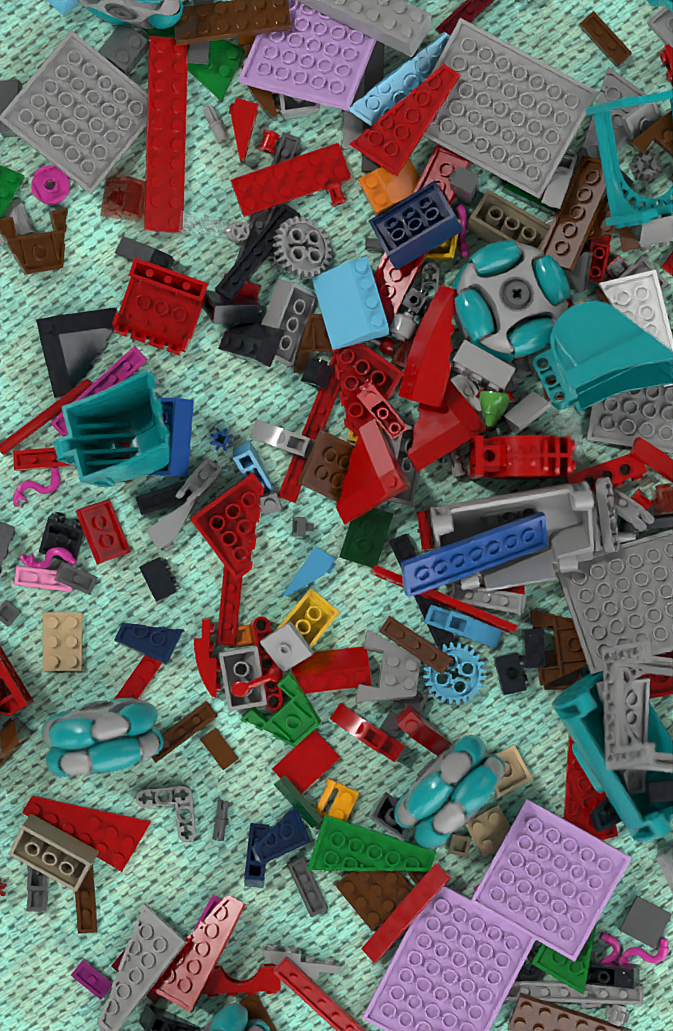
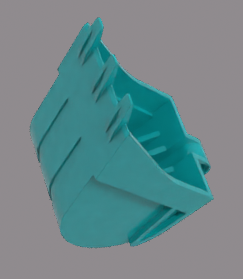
[533,301,673,412]
[53,369,170,487]

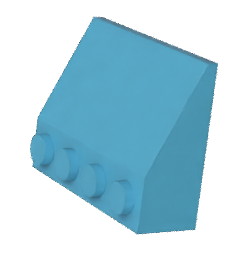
[312,256,389,350]

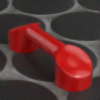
[231,666,283,697]

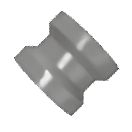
[226,221,250,242]

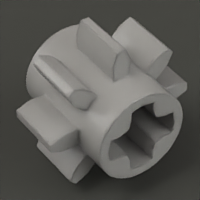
[605,1004,630,1026]

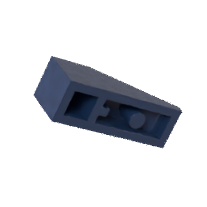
[244,823,269,888]

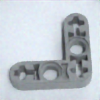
[136,785,196,842]

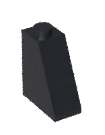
[203,290,262,324]

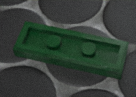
[501,181,557,216]
[274,776,323,828]

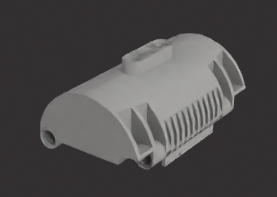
[430,481,594,591]

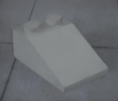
[630,216,673,251]
[501,392,552,435]

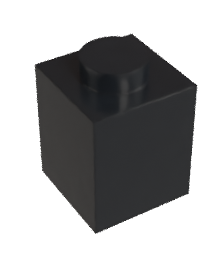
[301,358,334,390]

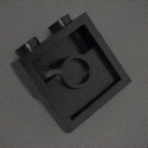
[39,512,86,565]

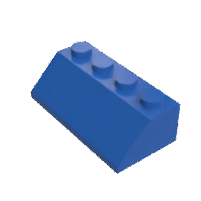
[148,397,194,477]

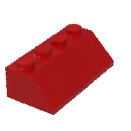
[291,646,372,694]

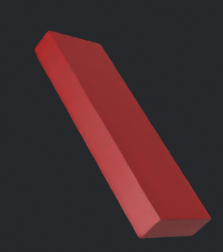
[630,436,673,483]

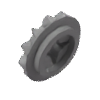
[631,150,662,182]

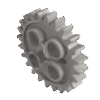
[273,216,332,279]

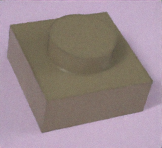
[448,833,472,857]

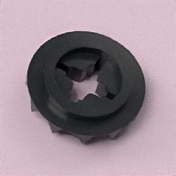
[517,950,543,981]

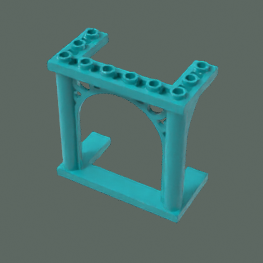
[585,90,673,229]

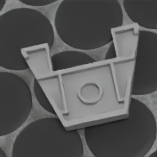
[355,630,421,704]

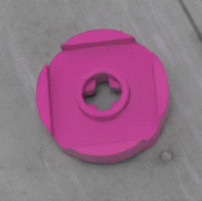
[31,165,70,205]

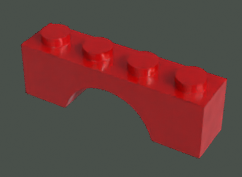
[202,963,281,997]

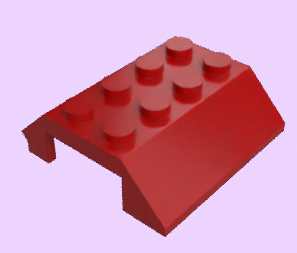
[112,257,208,356]

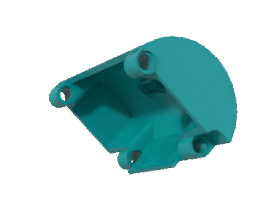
[552,671,673,842]

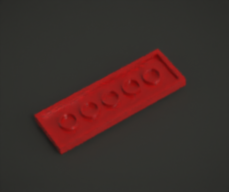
[230,142,352,217]

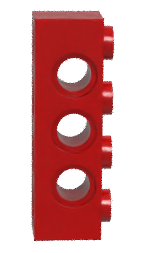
[564,454,647,493]

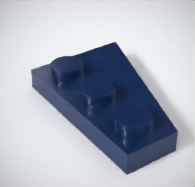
[114,623,184,665]
[251,807,311,866]

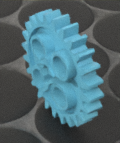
[423,642,486,705]

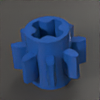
[210,428,233,451]

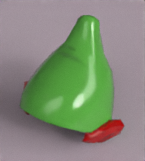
[475,388,515,428]

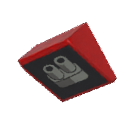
[605,255,628,280]

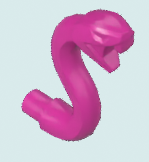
[455,204,469,257]
[13,468,61,507]
[20,547,77,569]
[599,932,621,963]
[617,938,669,964]

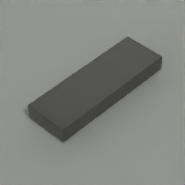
[287,856,329,917]

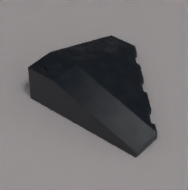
[36,307,116,398]

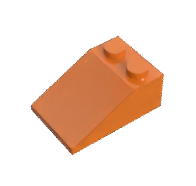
[358,158,420,216]

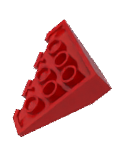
[332,342,404,435]
[407,378,486,472]
[336,419,411,525]
[188,472,264,581]

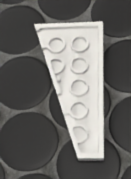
[598,270,673,387]

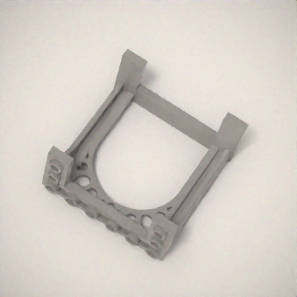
[603,640,673,772]

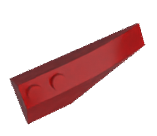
[398,285,457,408]

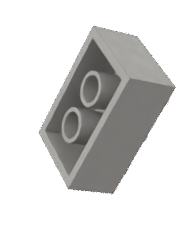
[451,340,516,393]

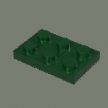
[339,508,393,568]

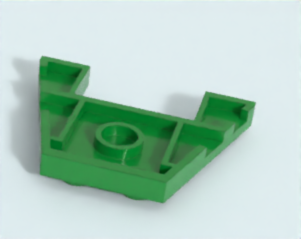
[240,672,321,747]

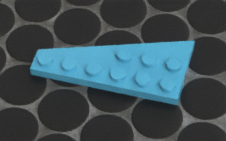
[349,32,451,126]

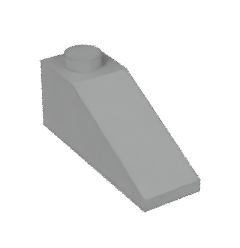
[145,500,197,551]

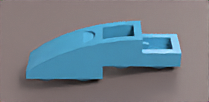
[424,604,502,649]

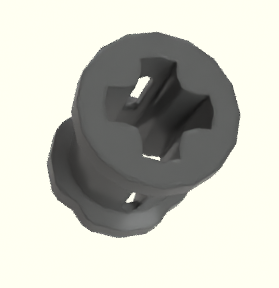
[512,355,534,379]

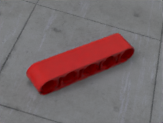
[250,616,283,711]

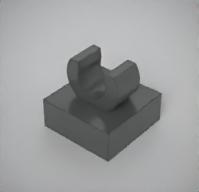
[292,517,314,537]

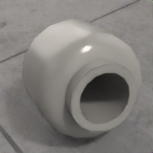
[389,312,418,342]

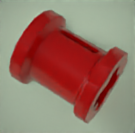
[258,130,280,154]
[325,182,348,207]
[630,489,654,510]

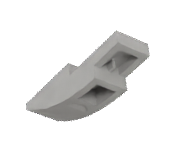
[541,151,578,209]
[249,420,315,459]
[262,944,339,980]

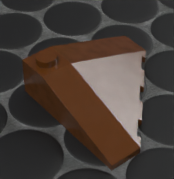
[0,717,34,767]

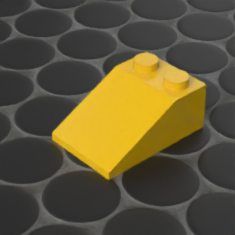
[275,588,340,648]

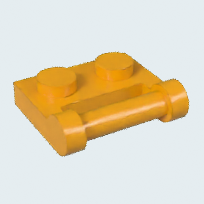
[314,778,359,821]

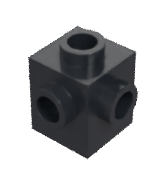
[402,287,432,317]

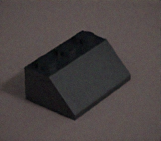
[218,323,285,367]

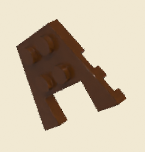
[628,109,673,182]
[579,196,641,256]
[0,208,68,275]
[294,314,332,373]
[530,610,587,686]

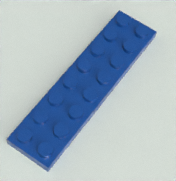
[401,511,548,598]

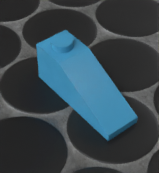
[233,441,275,494]
[283,546,336,596]

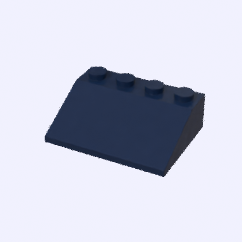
[369,181,463,270]

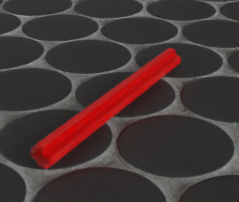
[0,379,92,455]

